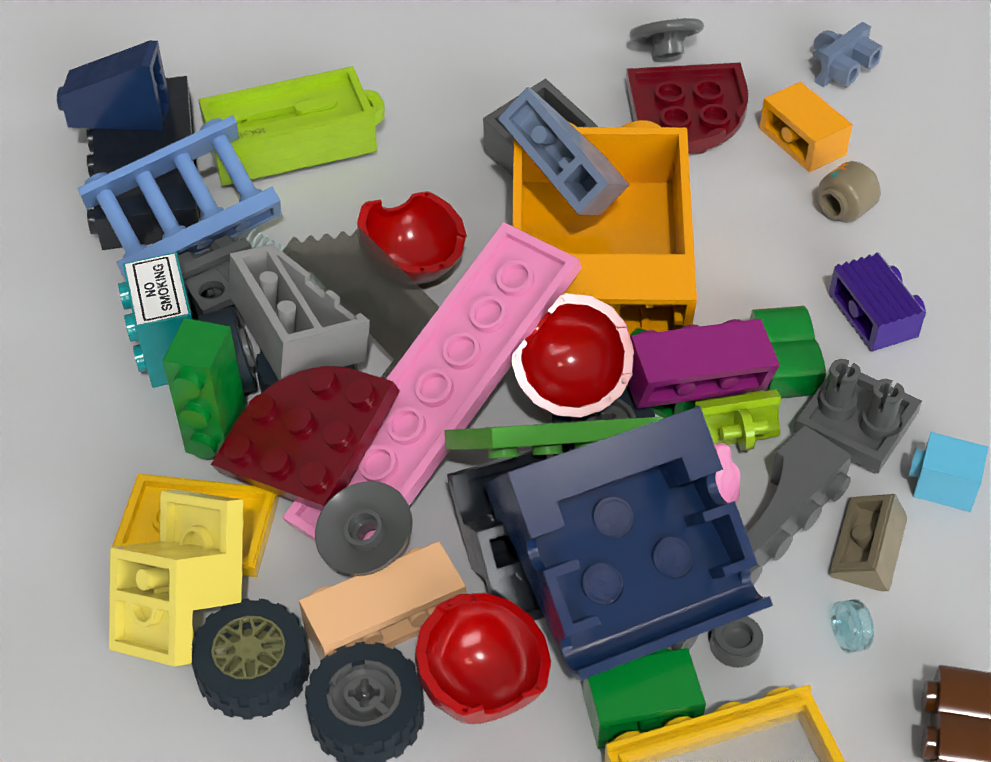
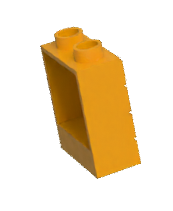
[513,120,697,335]

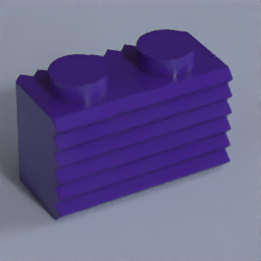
[829,252,926,351]

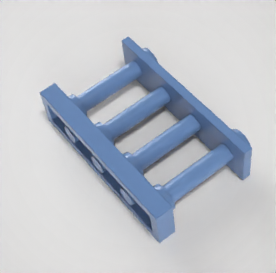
[77,116,281,282]

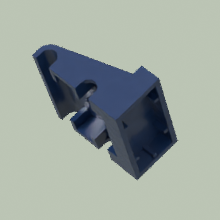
[485,406,773,680]

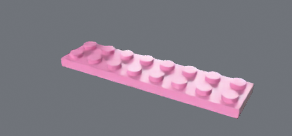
[282,222,582,541]

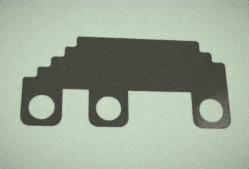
[282,228,439,379]

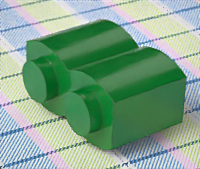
[750,306,826,398]

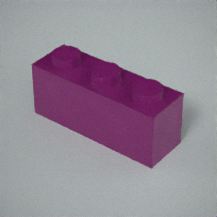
[628,319,780,408]

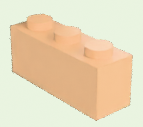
[299,541,466,660]

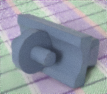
[813,22,882,87]

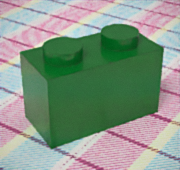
[583,648,706,749]

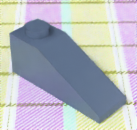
[498,87,629,215]

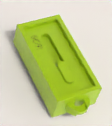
[198,66,385,186]

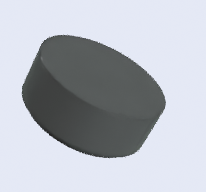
[710,616,763,668]

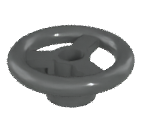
[629,18,704,58]

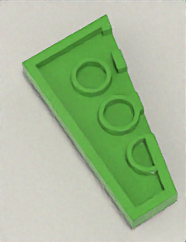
[445,417,663,459]

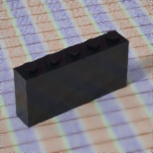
[86,76,201,250]

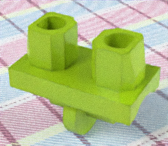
[695,389,781,451]

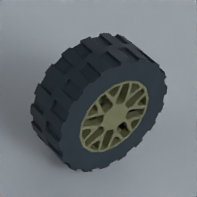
[191,598,311,720]

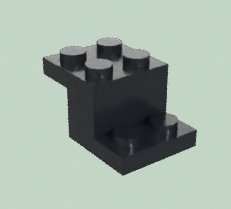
[447,449,547,621]

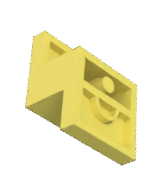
[109,490,244,667]

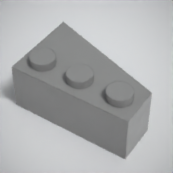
[229,244,370,380]

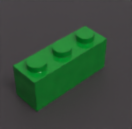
[163,318,246,459]

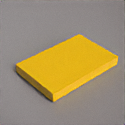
[112,473,279,577]

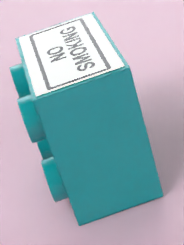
[118,252,192,388]

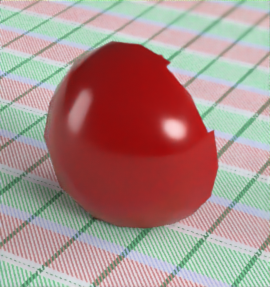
[357,191,467,285]
[511,294,634,417]
[415,593,551,724]

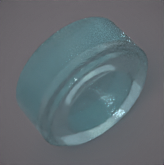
[831,599,874,653]

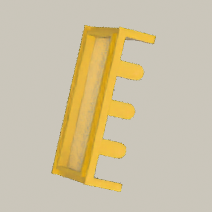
[604,684,845,762]

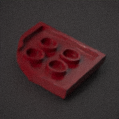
[626,62,748,154]
[211,366,400,511]

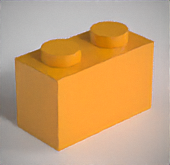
[759,82,853,172]

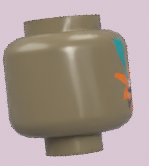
[818,161,881,223]

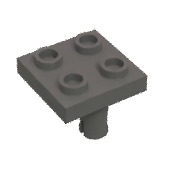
[793,359,922,473]

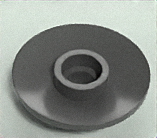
[315,481,413,576]

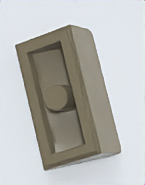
[829,494,907,591]

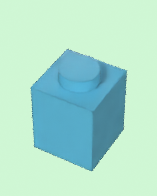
[908,432,989,512]

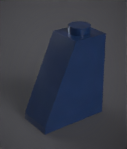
[57,40,171,131]

